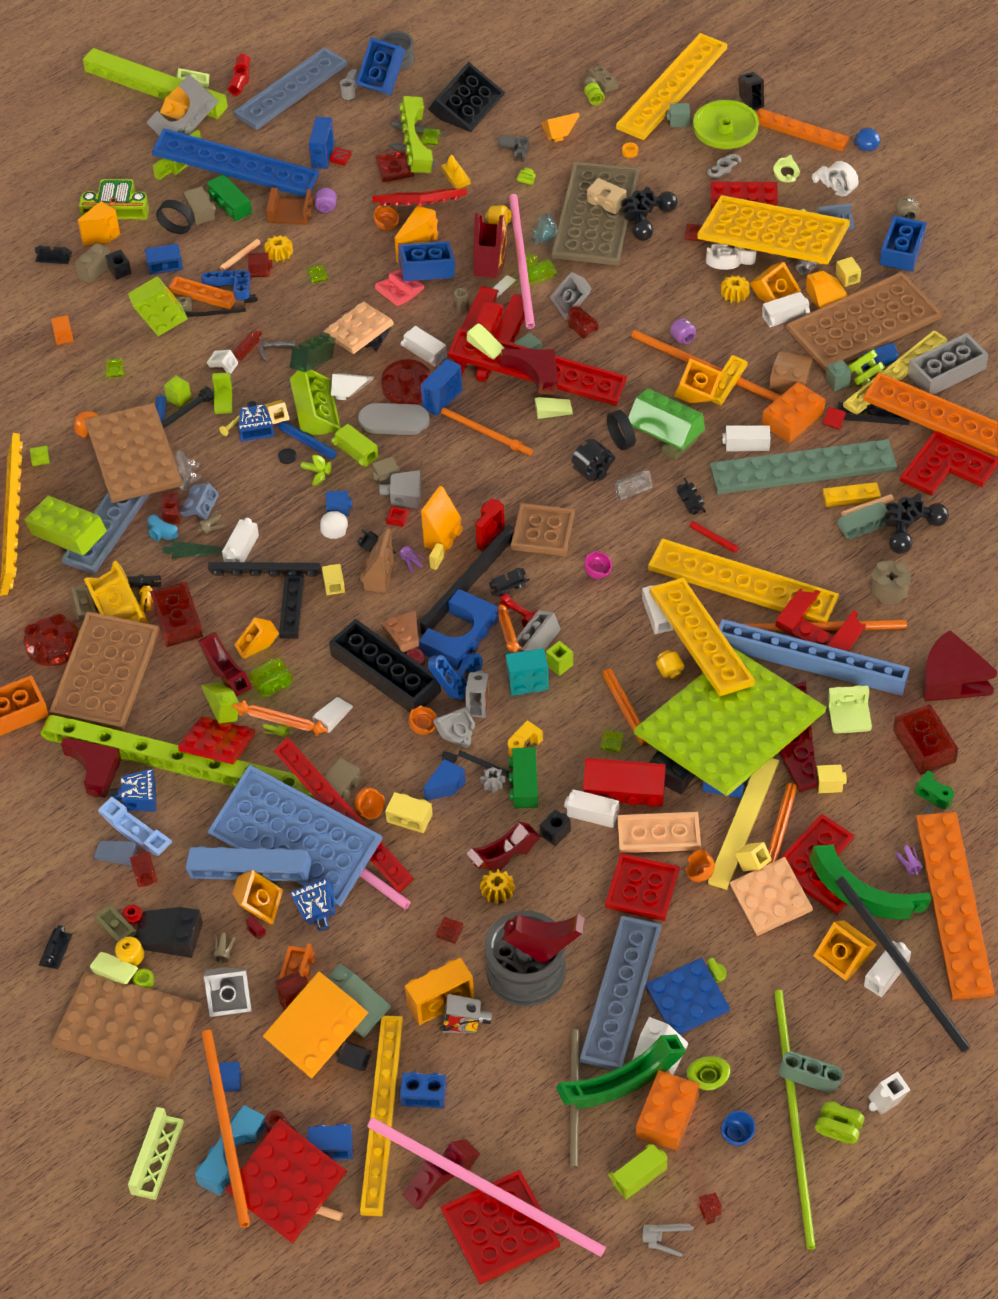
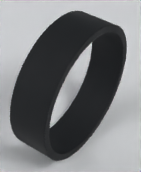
[156,200,194,234]
[607,410,636,451]

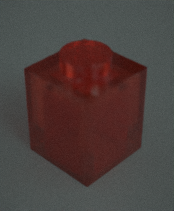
[248,252,273,278]
[130,852,158,888]

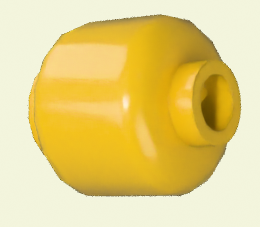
[485,205,512,226]
[656,650,684,680]
[115,937,144,966]

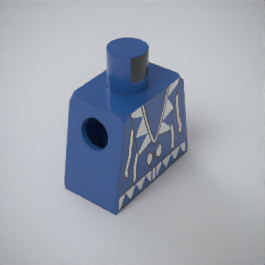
[239,401,275,442]
[110,769,157,811]
[290,878,336,931]

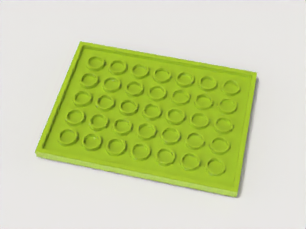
[634,648,826,796]

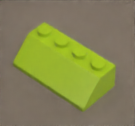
[290,366,341,436]

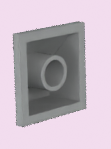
[550,272,592,320]
[204,967,252,1017]

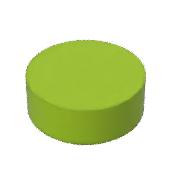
[133,969,154,989]

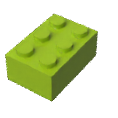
[128,276,187,337]

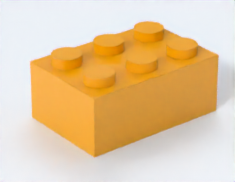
[405,957,475,1026]

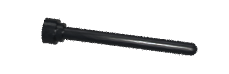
[161,386,214,429]

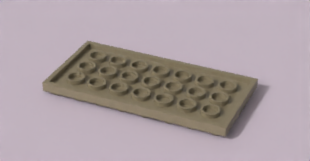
[552,162,640,266]

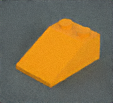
[395,205,439,263]
[421,486,463,553]

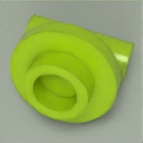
[517,168,536,186]
[707,958,727,983]

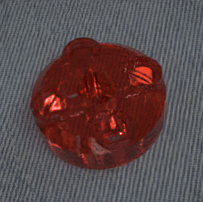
[381,359,431,404]
[23,614,79,666]

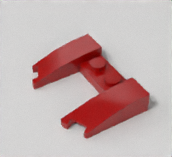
[775,588,866,652]

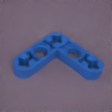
[201,270,251,300]
[428,653,483,699]

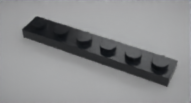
[208,562,322,577]

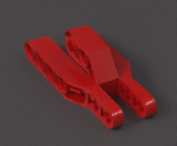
[454,286,532,383]

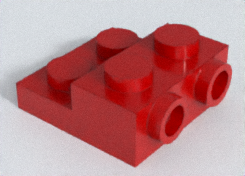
[475,498,505,551]

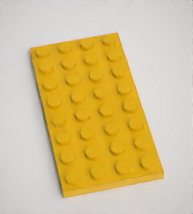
[698,195,850,265]

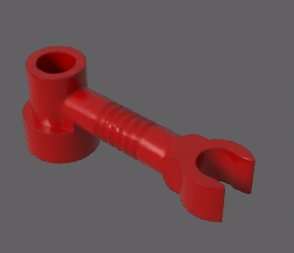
[499,593,538,628]

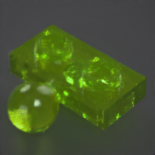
[525,253,557,285]

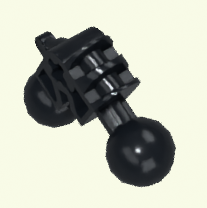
[621,187,678,241]
[884,493,949,554]

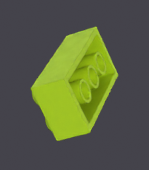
[24,495,107,556]

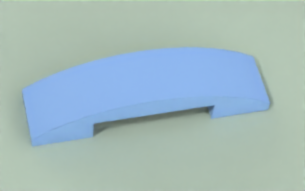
[98,797,172,856]

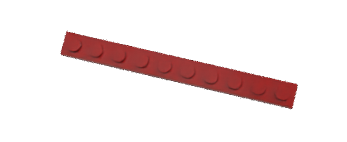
[274,737,415,893]

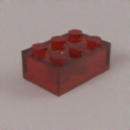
[150,581,203,647]
[893,704,959,775]

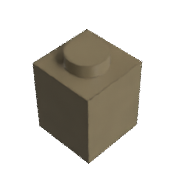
[371,457,400,486]

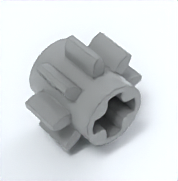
[481,767,506,793]

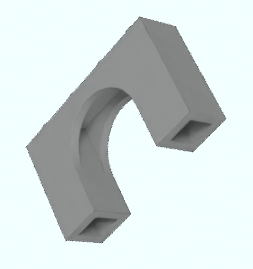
[146,74,218,136]

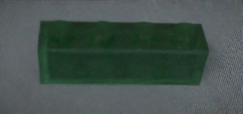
[290,333,336,372]

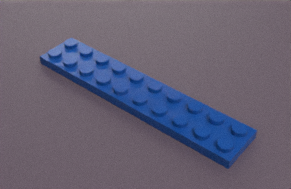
[152,129,319,197]

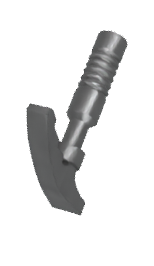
[257,334,295,362]

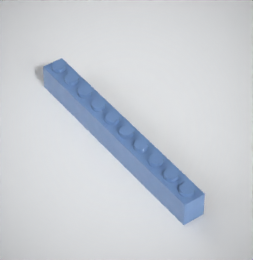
[719,619,910,696]

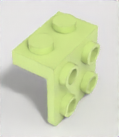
[828,685,872,734]

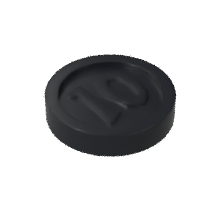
[278,448,297,464]

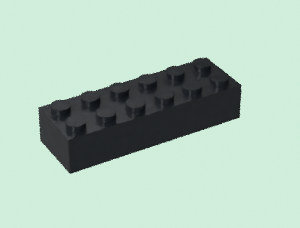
[329,619,441,712]

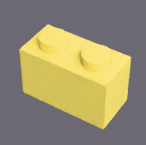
[385,792,433,834]

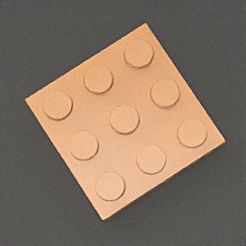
[324,301,394,354]
[729,857,813,936]

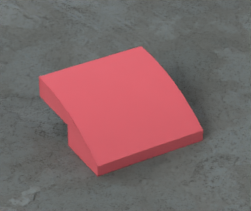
[375,269,424,306]

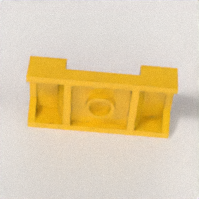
[84,561,149,624]

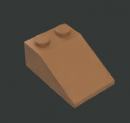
[769,351,813,394]
[361,528,394,593]

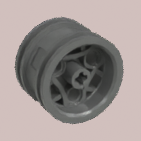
[485,911,566,1007]

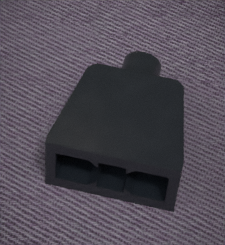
[738,72,764,110]

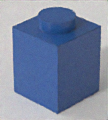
[326,490,353,516]
[209,1062,241,1092]

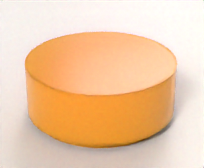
[622,142,638,158]

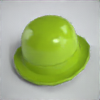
[687,1056,730,1091]

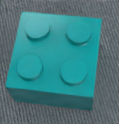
[506,648,549,696]

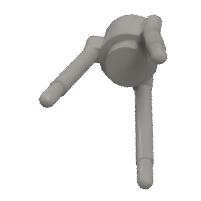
[643,1223,694,1257]

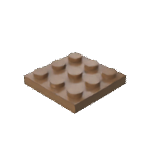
[511,503,575,556]

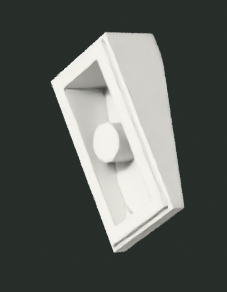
[313,697,353,733]

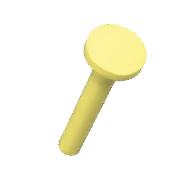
[219,415,240,436]

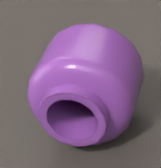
[315,188,337,213]
[670,318,696,344]

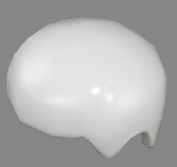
[320,511,348,539]

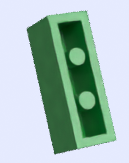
[207,174,252,222]
[508,747,538,809]

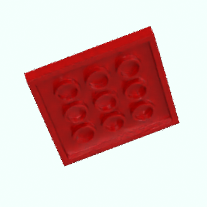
[225,1119,348,1244]
[440,1170,560,1285]

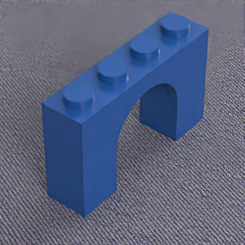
[419,589,498,670]

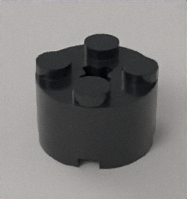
[571,439,615,481]

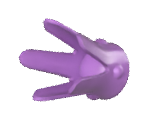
[399,546,424,573]
[895,845,922,875]

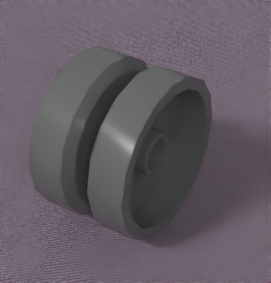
[380,31,415,71]

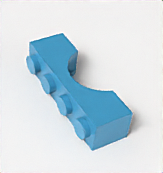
[195,1105,267,1196]

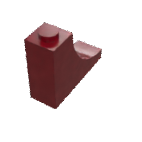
[500,349,558,394]
[61,738,122,798]
[503,914,585,964]

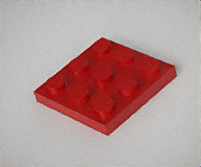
[178,716,256,765]
[605,853,680,921]

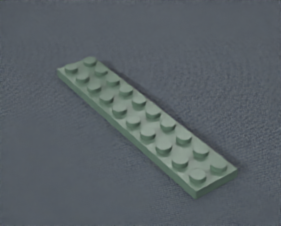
[710,439,897,495]

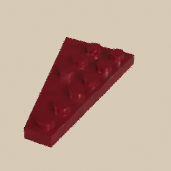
[778,681,818,793]

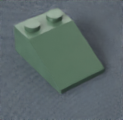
[327,964,391,1038]

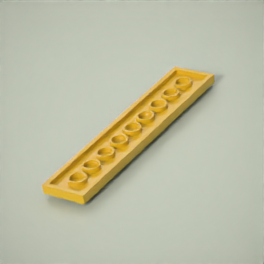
[616,33,727,140]
[0,433,23,596]
[648,538,839,623]

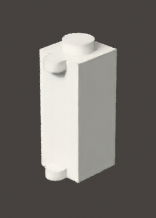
[762,292,810,327]
[401,326,447,367]
[722,426,770,451]
[222,518,259,562]
[642,584,673,634]
[564,789,619,828]
[864,941,911,997]
[868,1072,910,1115]

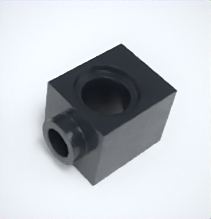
[105,249,132,280]
[540,809,571,847]
[336,1042,373,1071]

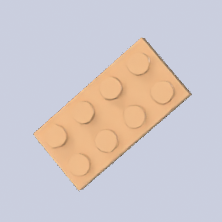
[617,812,701,853]

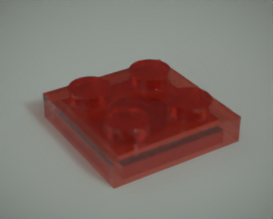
[375,150,415,183]

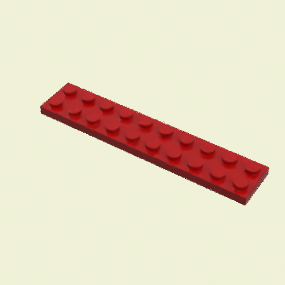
[448,328,627,406]

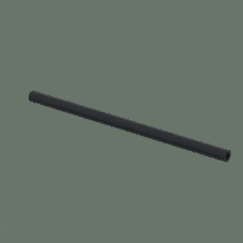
[835,876,971,1053]

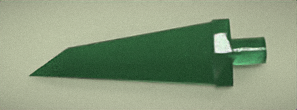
[163,541,223,559]

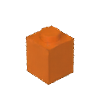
[51,315,74,345]

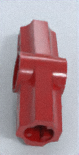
[227,54,251,96]

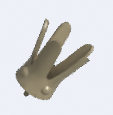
[452,288,469,313]
[197,510,225,535]
[213,933,236,965]

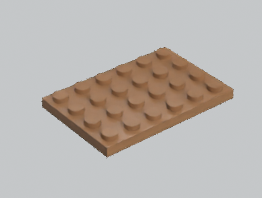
[84,403,183,503]
[49,611,160,731]
[52,972,202,1079]

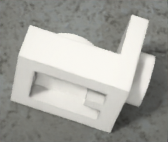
[207,350,238,374]

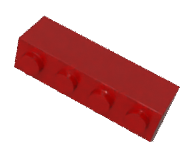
[583,758,666,807]

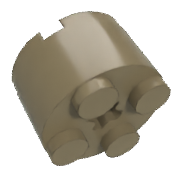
[871,561,911,605]

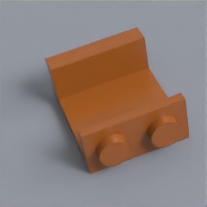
[266,188,314,225]

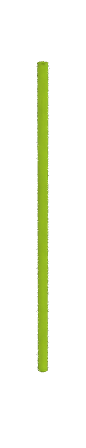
[774,990,816,1250]

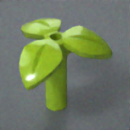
[301,455,331,486]

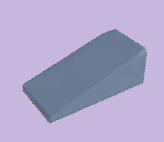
[93,841,138,866]

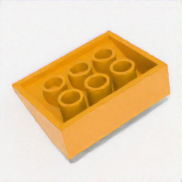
[262,972,368,1079]

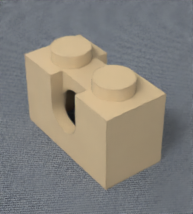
[587,178,626,214]

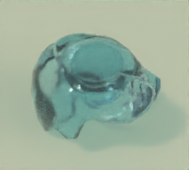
[532,214,558,244]

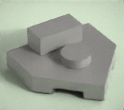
[433,707,475,749]

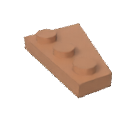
[381,610,419,652]

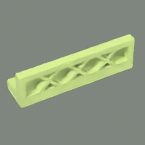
[128,1107,184,1200]

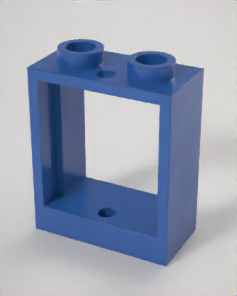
[309,116,335,169]
[421,359,463,416]

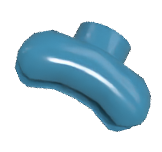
[147,514,178,541]

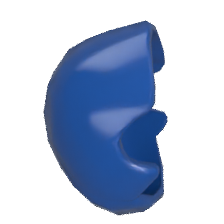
[854,128,880,151]
[720,1110,756,1147]

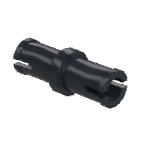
[127,574,161,589]

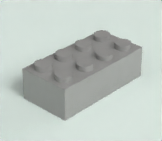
[907,333,989,395]

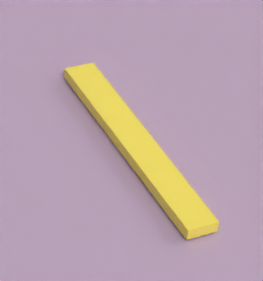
[843,331,948,414]
[708,758,779,890]

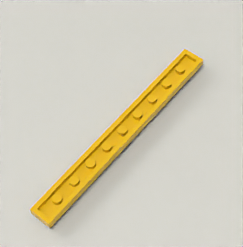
[360,1016,403,1217]

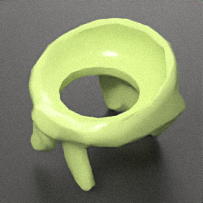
[773,155,800,183]

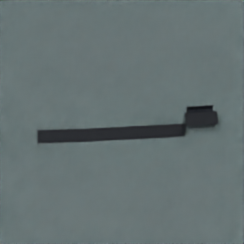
[185,294,258,317]
[441,750,509,778]

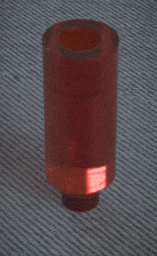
[232,330,262,361]

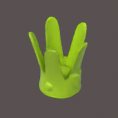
[263,723,293,738]

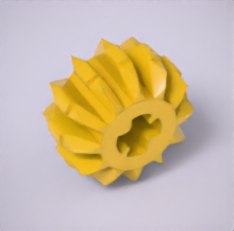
[264,235,293,263]
[721,275,750,303]
[480,869,515,905]

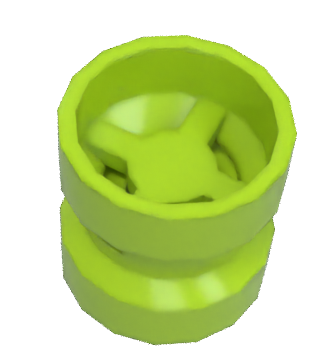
[584,82,605,105]

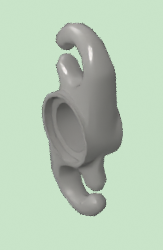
[707,154,742,178]

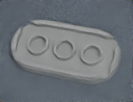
[358,403,430,435]

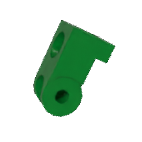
[915,771,954,809]

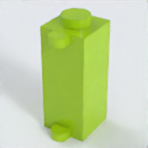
[331,424,379,467]
[608,1144,668,1200]

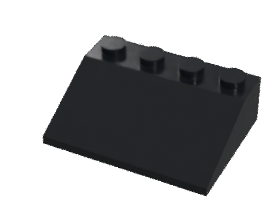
[428,61,505,132]

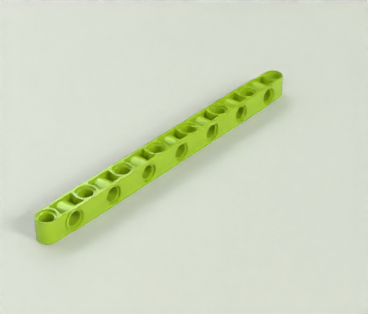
[40,715,315,799]

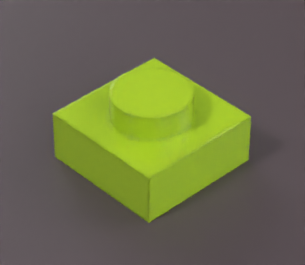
[30,446,50,466]

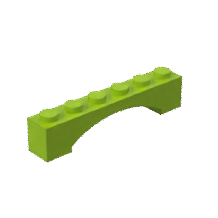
[399,96,433,173]

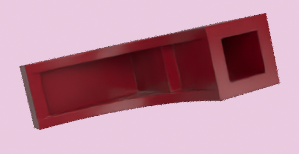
[198,632,253,697]
[467,821,541,871]
[402,1139,480,1210]

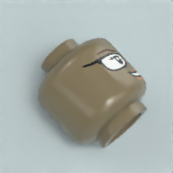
[896,196,920,220]

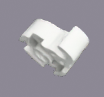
[812,161,859,197]
[706,243,756,270]

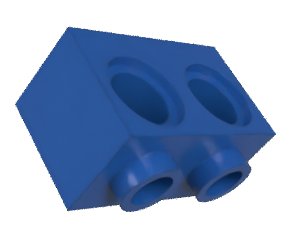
[400,1072,447,1109]

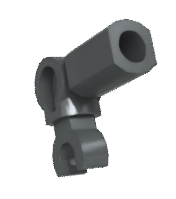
[498,135,530,162]

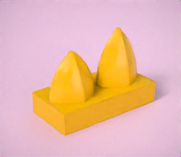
[441,155,471,188]

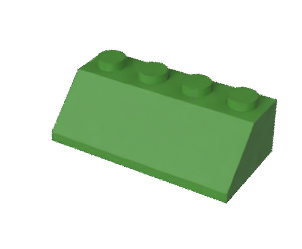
[628,388,705,450]

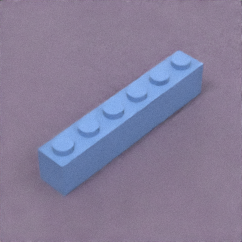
[185,846,312,882]

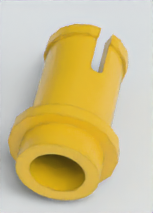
[139,586,154,611]

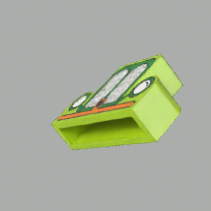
[79,179,149,219]

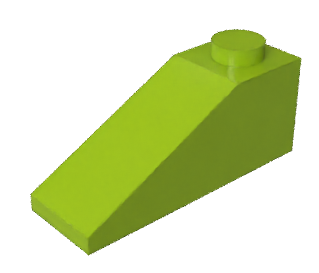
[201,682,239,724]

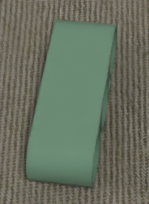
[837,502,888,539]
[778,1052,843,1093]

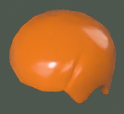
[373,205,399,230]
[74,411,99,438]
[408,705,437,735]
[353,787,385,820]
[685,849,715,883]

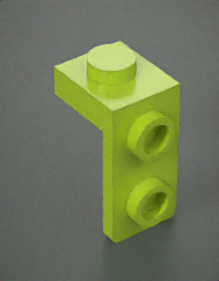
[212,373,233,414]

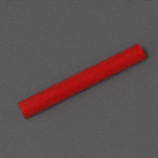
[689,521,739,553]

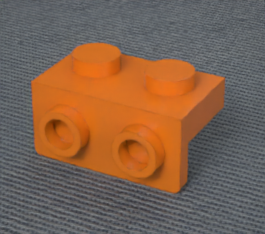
[278,943,316,990]

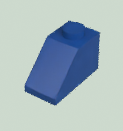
[423,759,466,801]

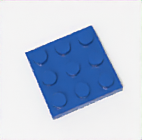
[646,957,730,1035]

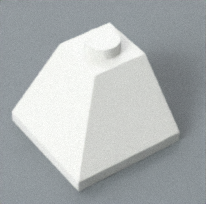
[331,373,374,400]
[633,1017,688,1075]

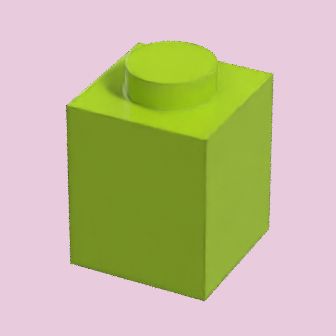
[164,375,191,408]
[546,641,573,676]

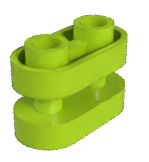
[848,349,885,386]
[815,1101,865,1144]

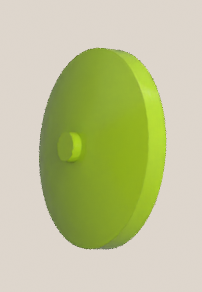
[693,100,759,149]

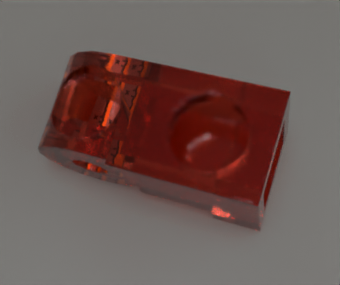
[162,491,180,525]

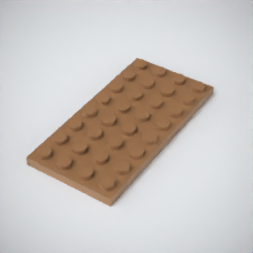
[786,272,942,372]

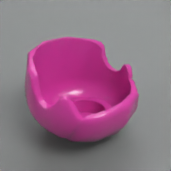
[584,551,612,579]

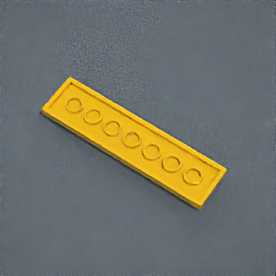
[649,578,755,696]

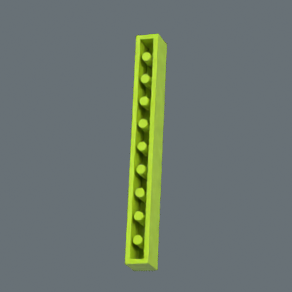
[83,48,228,119]

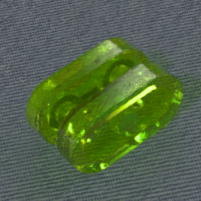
[249,658,293,697]

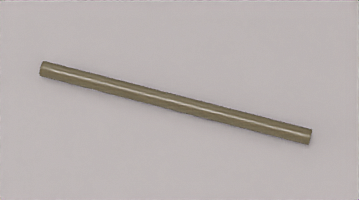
[570,1029,580,1169]

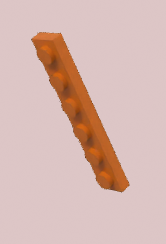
[756,108,850,152]

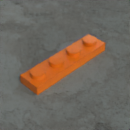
[168,276,237,309]

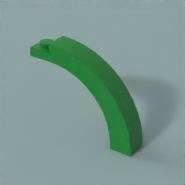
[809,844,931,920]
[556,1034,686,1109]

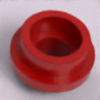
[122,905,142,925]

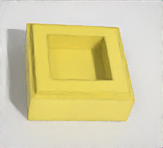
[429,543,444,570]

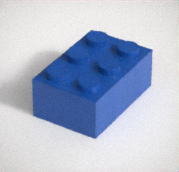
[356,37,406,96]
[880,215,927,272]
[398,241,455,281]

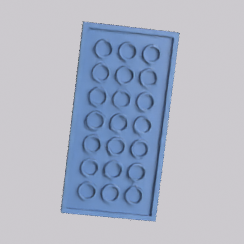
[207,765,383,907]

